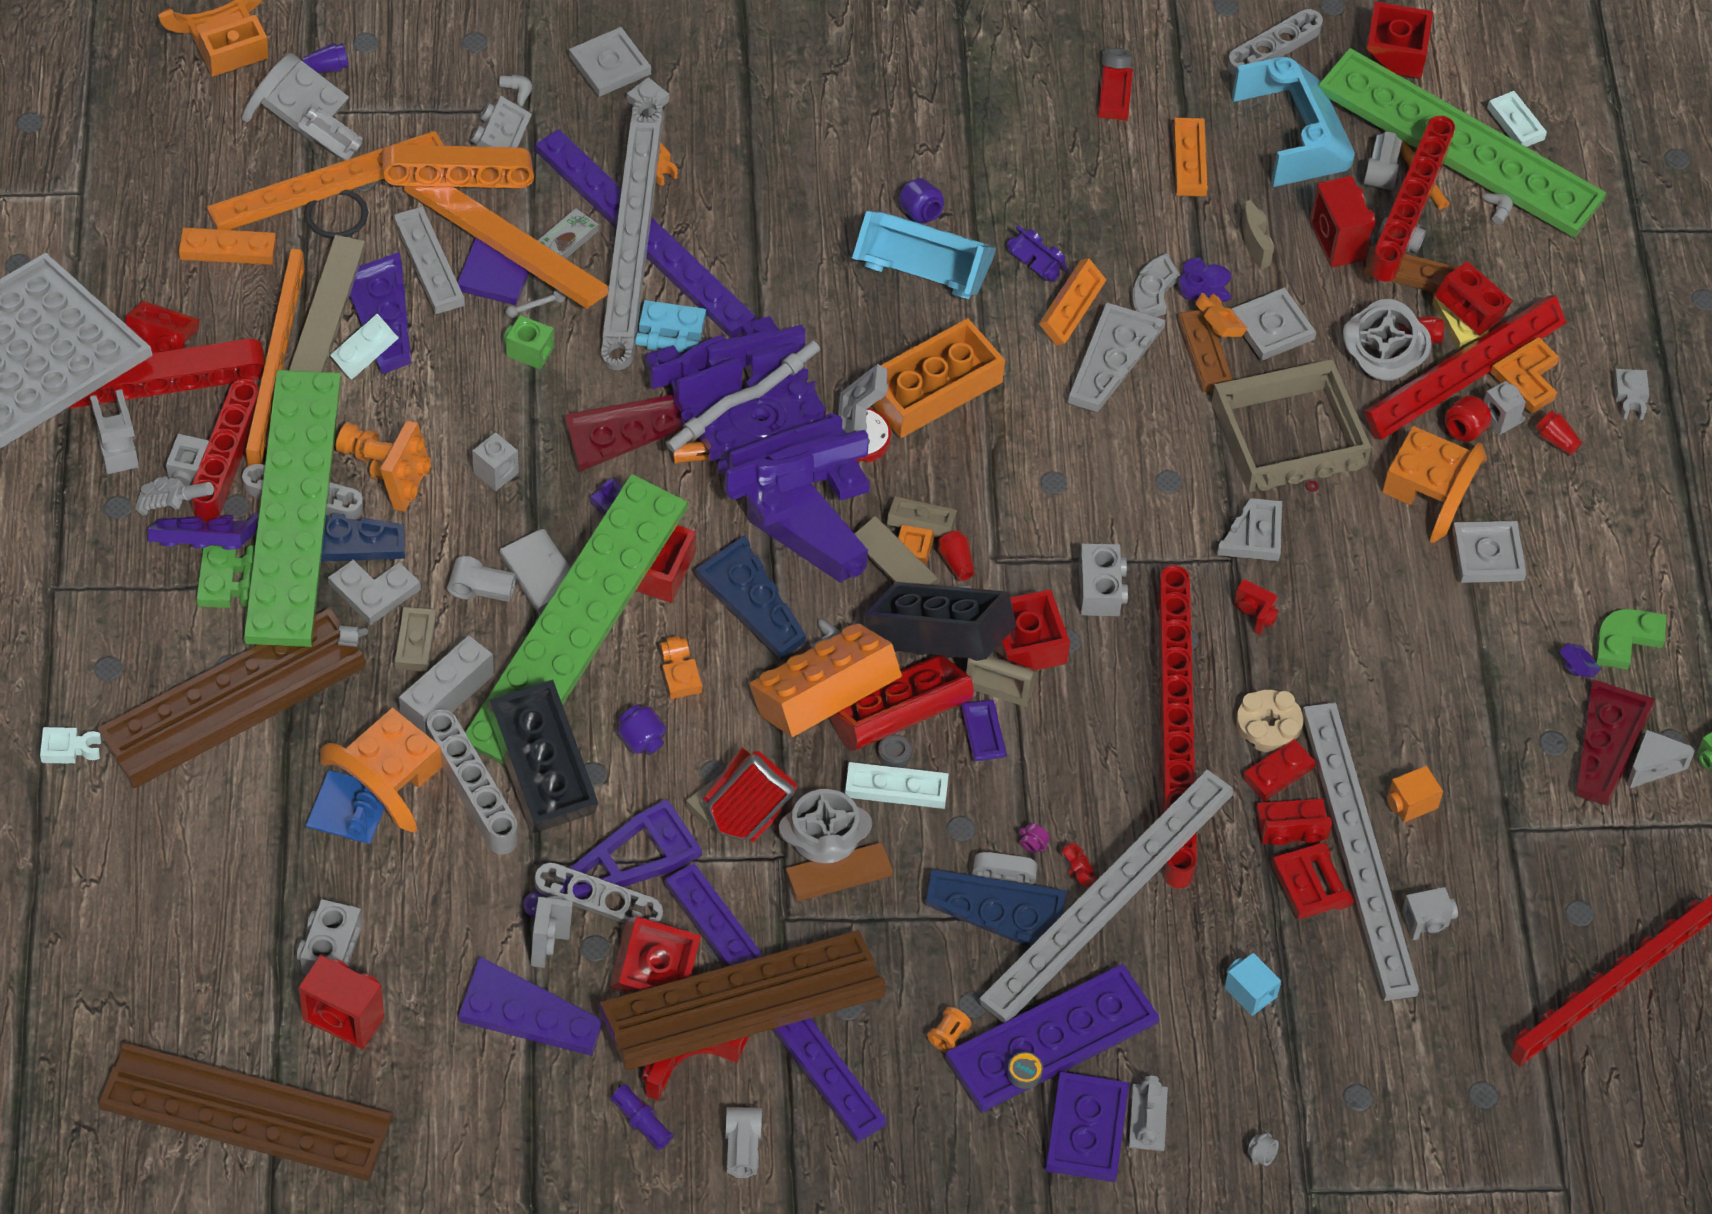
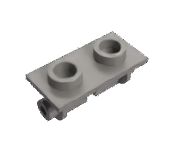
[297,103,363,161]
[1129,1076,1168,1151]

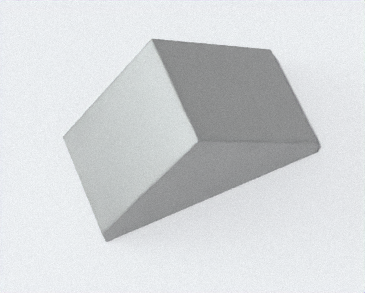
[1627,730,1695,788]

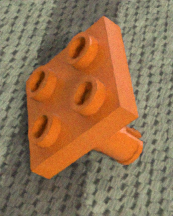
[363,420,431,512]

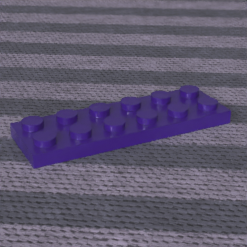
[945,964,1159,1113]

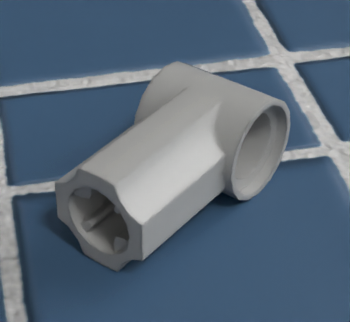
[1364,131,1402,191]
[447,556,516,602]
[726,1107,762,1178]

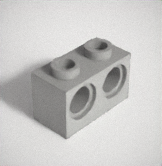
[1079,543,1128,616]
[297,899,363,975]

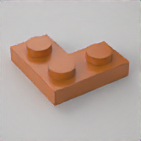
[1491,337,1559,414]

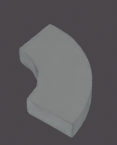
[1132,253,1181,317]

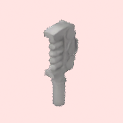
[135,476,214,516]

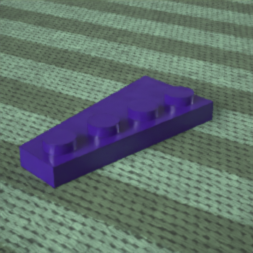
[350,252,412,374]

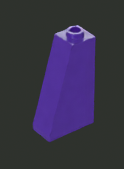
[747,483,868,583]

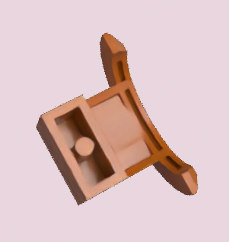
[158,0,268,77]
[1382,426,1487,543]
[320,707,442,832]

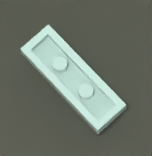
[845,762,949,809]

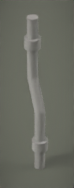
[666,341,820,453]

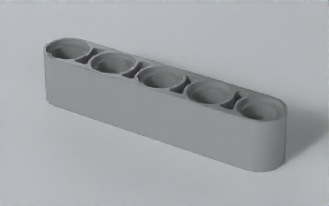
[427,709,518,855]

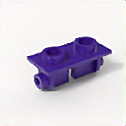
[1007,225,1069,282]

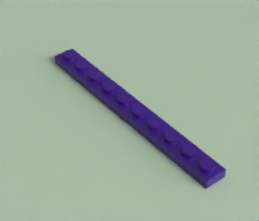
[535,129,756,338]
[665,863,887,1143]

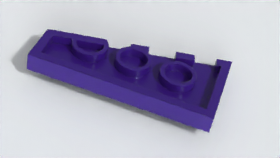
[459,957,602,1056]

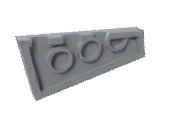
[1068,302,1166,412]

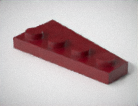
[565,395,684,472]
[1577,679,1655,806]

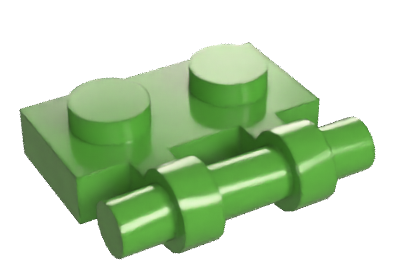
[197,545,255,608]

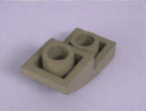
[1242,200,1274,270]

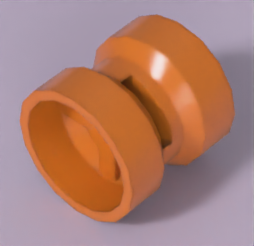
[336,422,379,462]

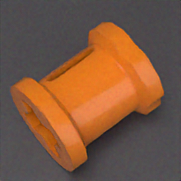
[927,1007,971,1053]

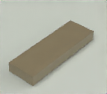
[855,516,940,585]

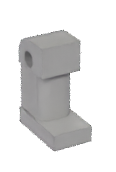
[90,389,139,474]

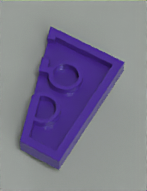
[147,513,259,550]

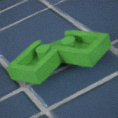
[1596,609,1667,670]

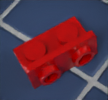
[125,301,200,353]
[1256,799,1332,846]

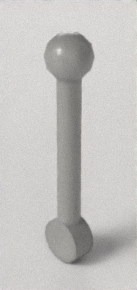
[505,289,566,318]

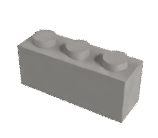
[399,635,494,735]

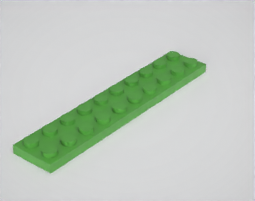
[1319,48,1607,238]
[244,370,341,647]
[465,474,688,767]

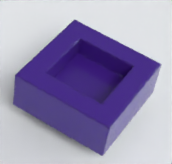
[1559,643,1602,678]

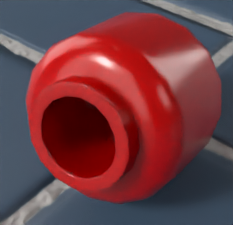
[1444,396,1492,442]

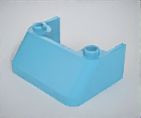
[1231,57,1355,187]
[852,210,996,299]

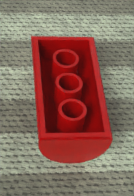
[830,655,974,751]

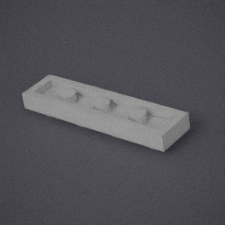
[394,206,465,314]

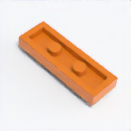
[1173,117,1208,197]
[179,228,277,265]
[1039,258,1106,346]

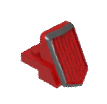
[703,747,797,842]

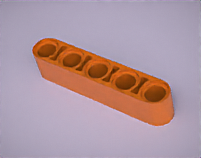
[382,145,534,188]

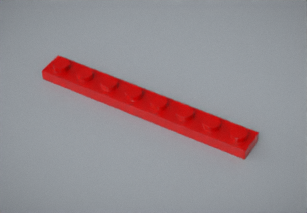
[1363,295,1567,440]
[1510,895,1712,1067]

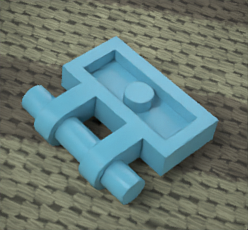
[635,300,706,355]

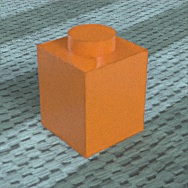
[1387,765,1443,822]

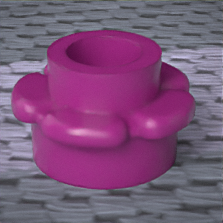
[1018,823,1050,853]

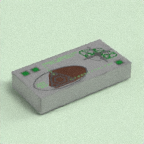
[537,208,599,259]

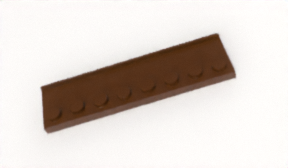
[97,608,366,788]
[600,930,886,1070]
[99,1042,393,1181]

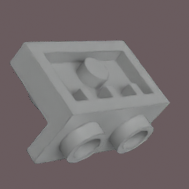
[470,96,532,148]
[531,896,573,968]

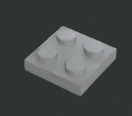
[569,27,651,97]
[1232,288,1316,361]
[1452,521,1527,583]

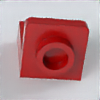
[1234,579,1279,635]

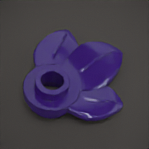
[1179,258,1232,302]

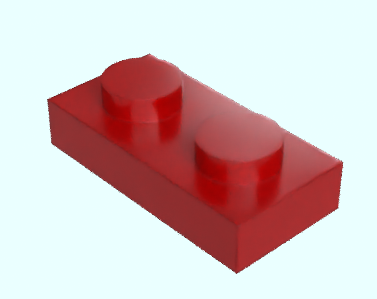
[1243,739,1316,802]

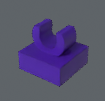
[591,478,623,516]

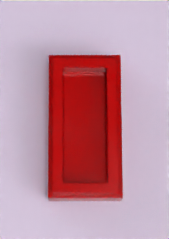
[1098,65,1133,121]

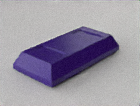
[961,700,1007,762]

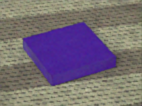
[457,238,530,305]

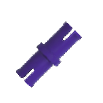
[610,1084,674,1151]

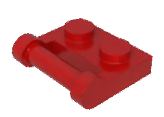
[1272,843,1354,920]

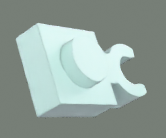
[40,727,102,763]

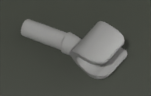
[338,625,368,647]

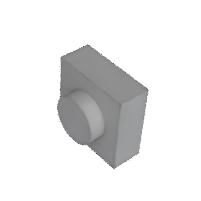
[627,77,669,117]

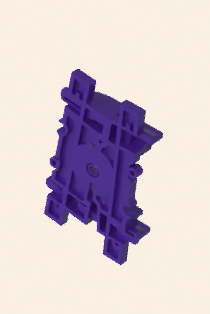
[645,316,870,527]

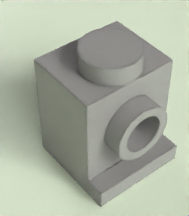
[1484,381,1526,435]
[166,434,209,486]
[1402,887,1458,941]

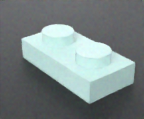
[1487,91,1547,147]
[330,314,398,380]

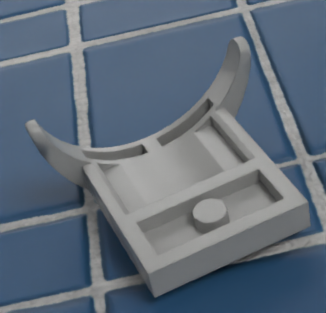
[242,53,349,142]

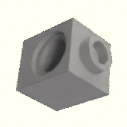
[472,432,519,491]

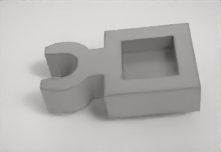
[1614,369,1649,420]

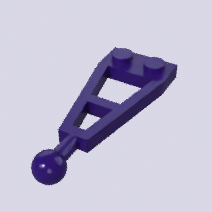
[524,799,702,918]

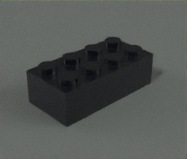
[864,582,1017,661]
[487,680,598,834]

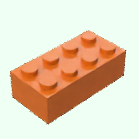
[872,318,1005,439]
[749,623,902,737]

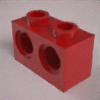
[1434,261,1513,336]

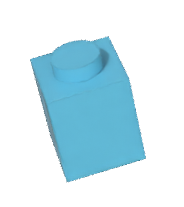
[1224,953,1281,1016]

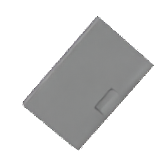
[499,529,571,616]

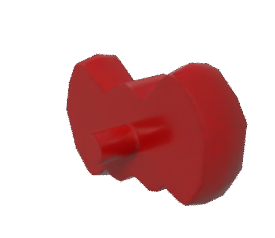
[1062,842,1098,887]

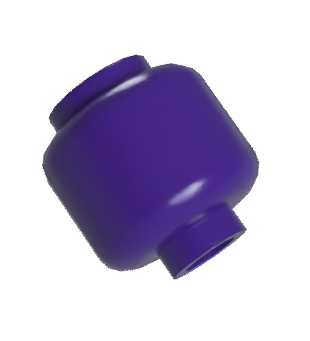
[899,178,944,223]
[617,704,667,755]

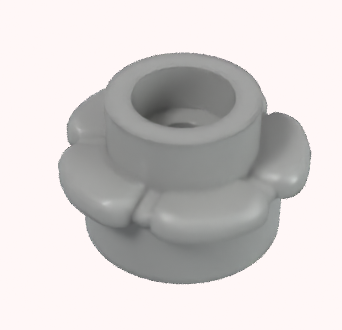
[1248,1133,1279,1166]

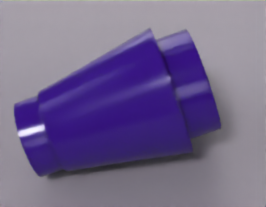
[303,42,349,73]

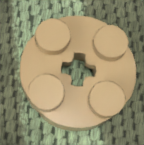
[1236,690,1303,753]

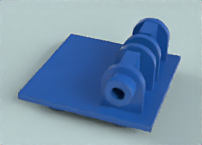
[306,770,385,844]

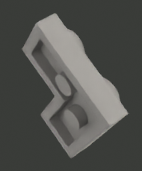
[838,364,888,434]
[328,560,421,626]

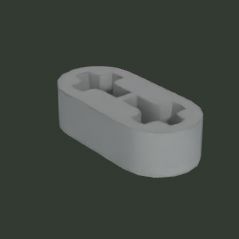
[972,852,1038,885]

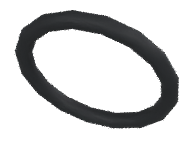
[304,189,369,239]

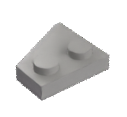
[1217,498,1282,561]

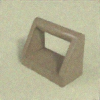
[966,657,1038,707]

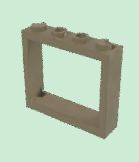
[1211,359,1372,492]

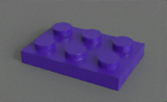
[1046,1072,1129,1182]

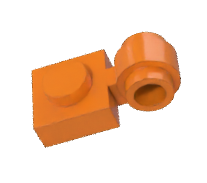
[659,636,702,699]

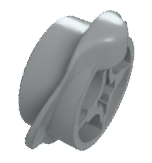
[1343,299,1432,381]
[779,789,872,863]

